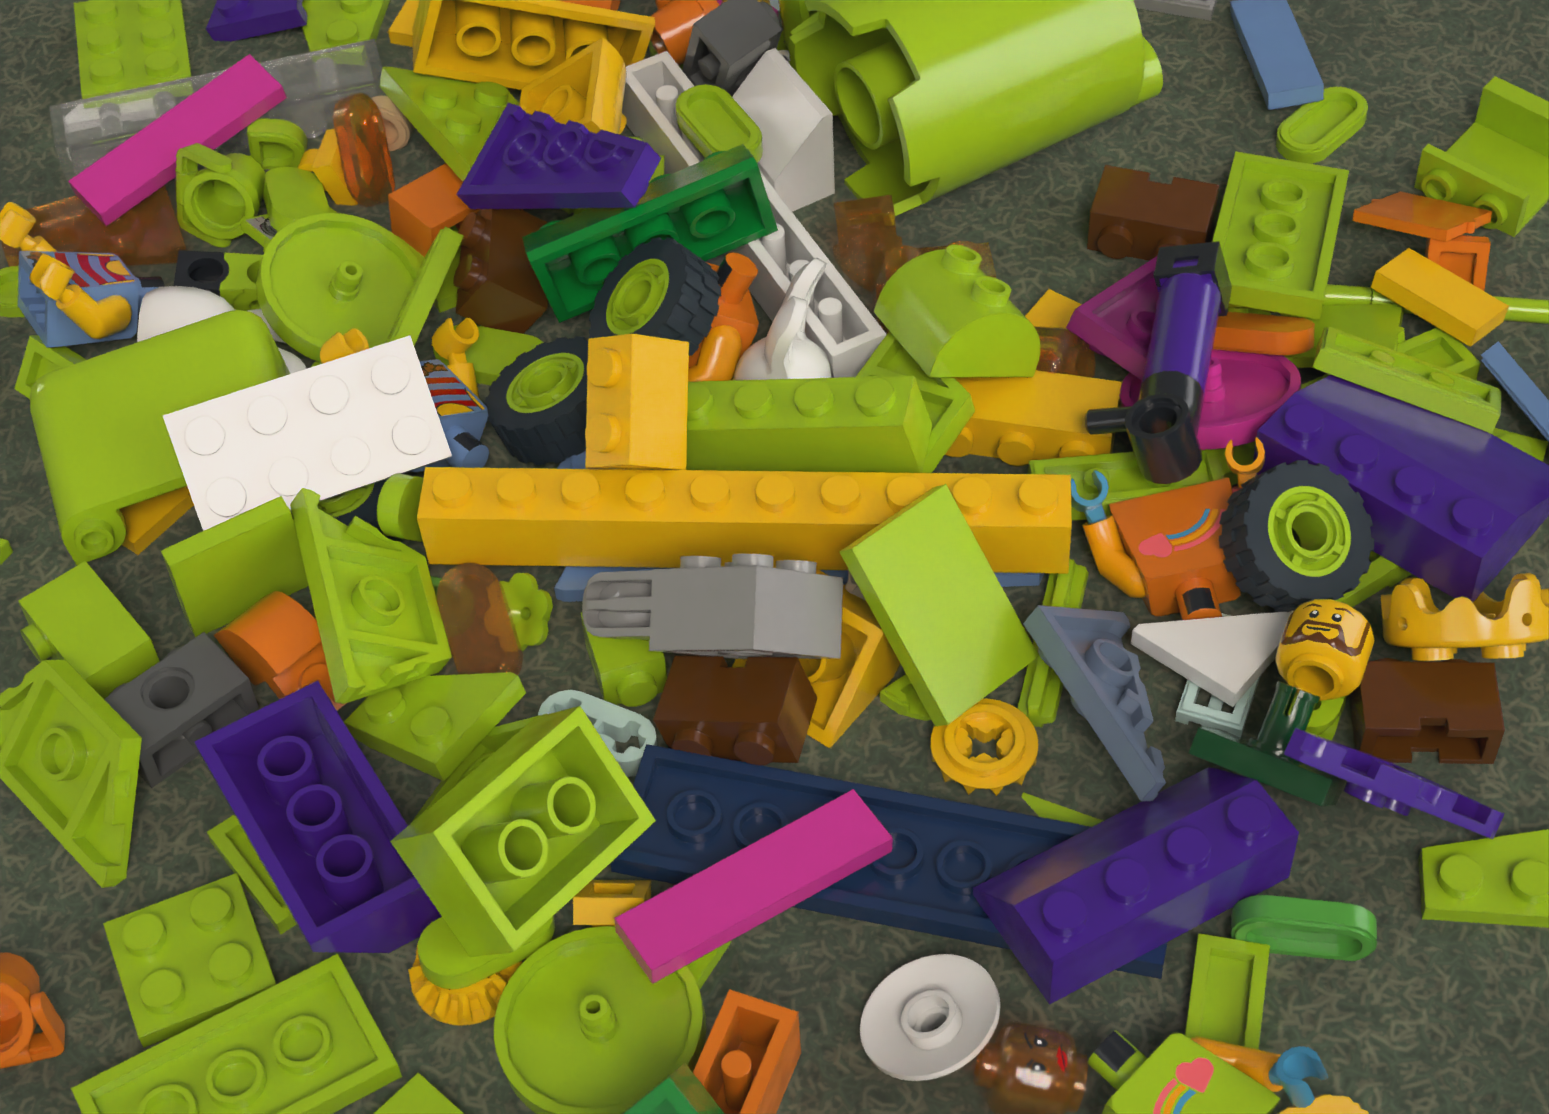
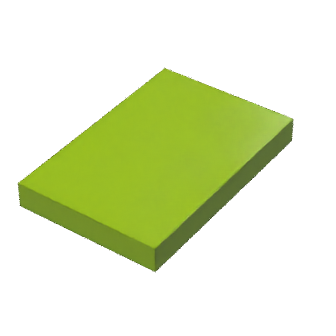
[839,484,1039,726]

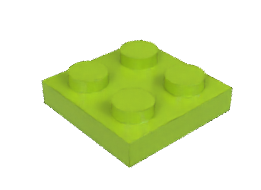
[103,873,277,1048]

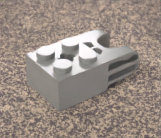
[582,554,843,659]

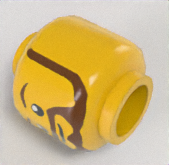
[1275,599,1374,701]

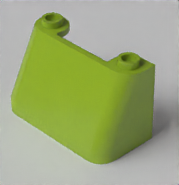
[30,310,290,565]

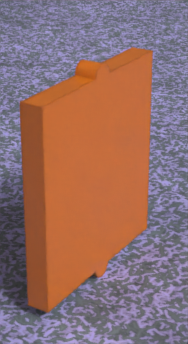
[1353,191,1492,242]

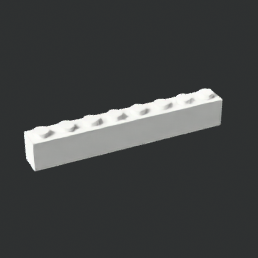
[622,51,886,378]

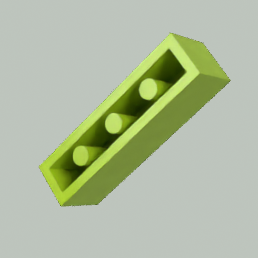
[686,375,933,473]

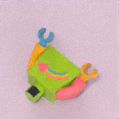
[1087,1030,1328,1114]

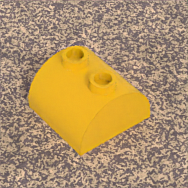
[519,37,627,135]

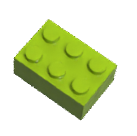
[390,706,656,957]

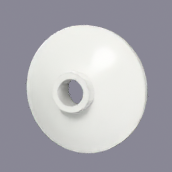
[860,954,1000,1081]

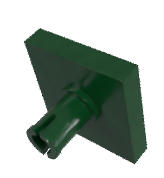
[1189,681,1346,807]

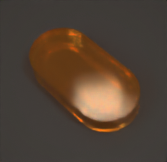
[333,93,395,207]
[437,563,523,675]

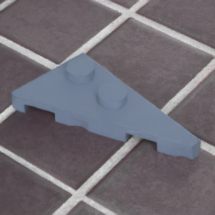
[1023,605,1166,801]

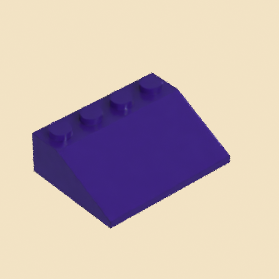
[1253,375,1549,602]

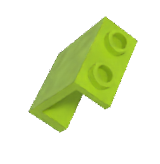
[1414,76,1549,237]

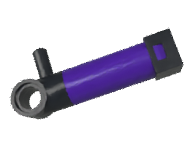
[1085,241,1232,484]

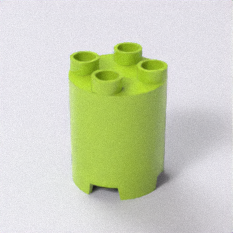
[789,0,1163,218]

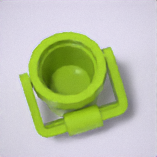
[175,143,266,248]

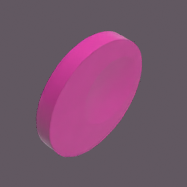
[1120,349,1301,450]

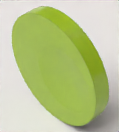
[256,213,421,362]
[494,926,706,1114]

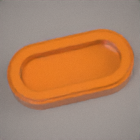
[1213,312,1315,355]

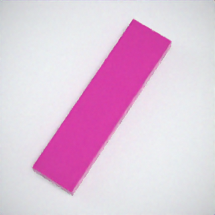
[68,54,287,226]
[614,789,893,984]

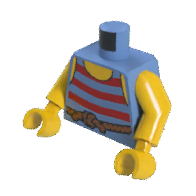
[0,202,165,348]
[320,318,489,472]

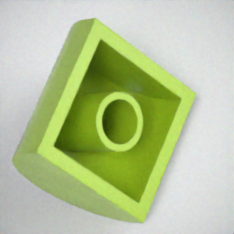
[874,245,1041,377]

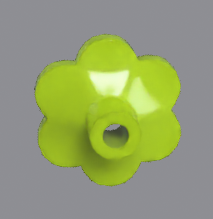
[485,573,553,654]

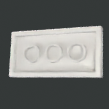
[163,335,452,531]

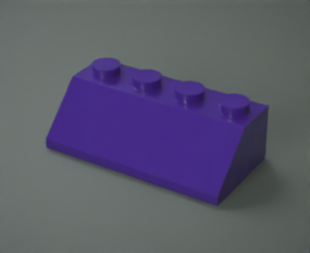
[194,681,442,953]
[973,767,1299,1005]

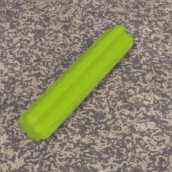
[1018,558,1089,728]

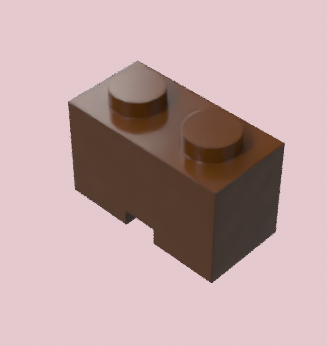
[1087,165,1219,261]
[453,209,548,334]
[653,656,817,765]
[1349,658,1505,764]

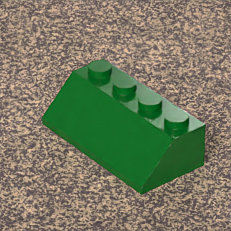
[522,144,778,323]

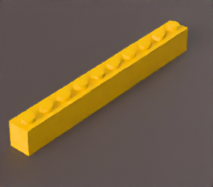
[417,467,1072,574]

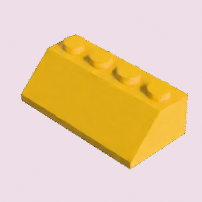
[412,0,655,90]

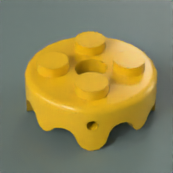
[1381,573,1549,661]

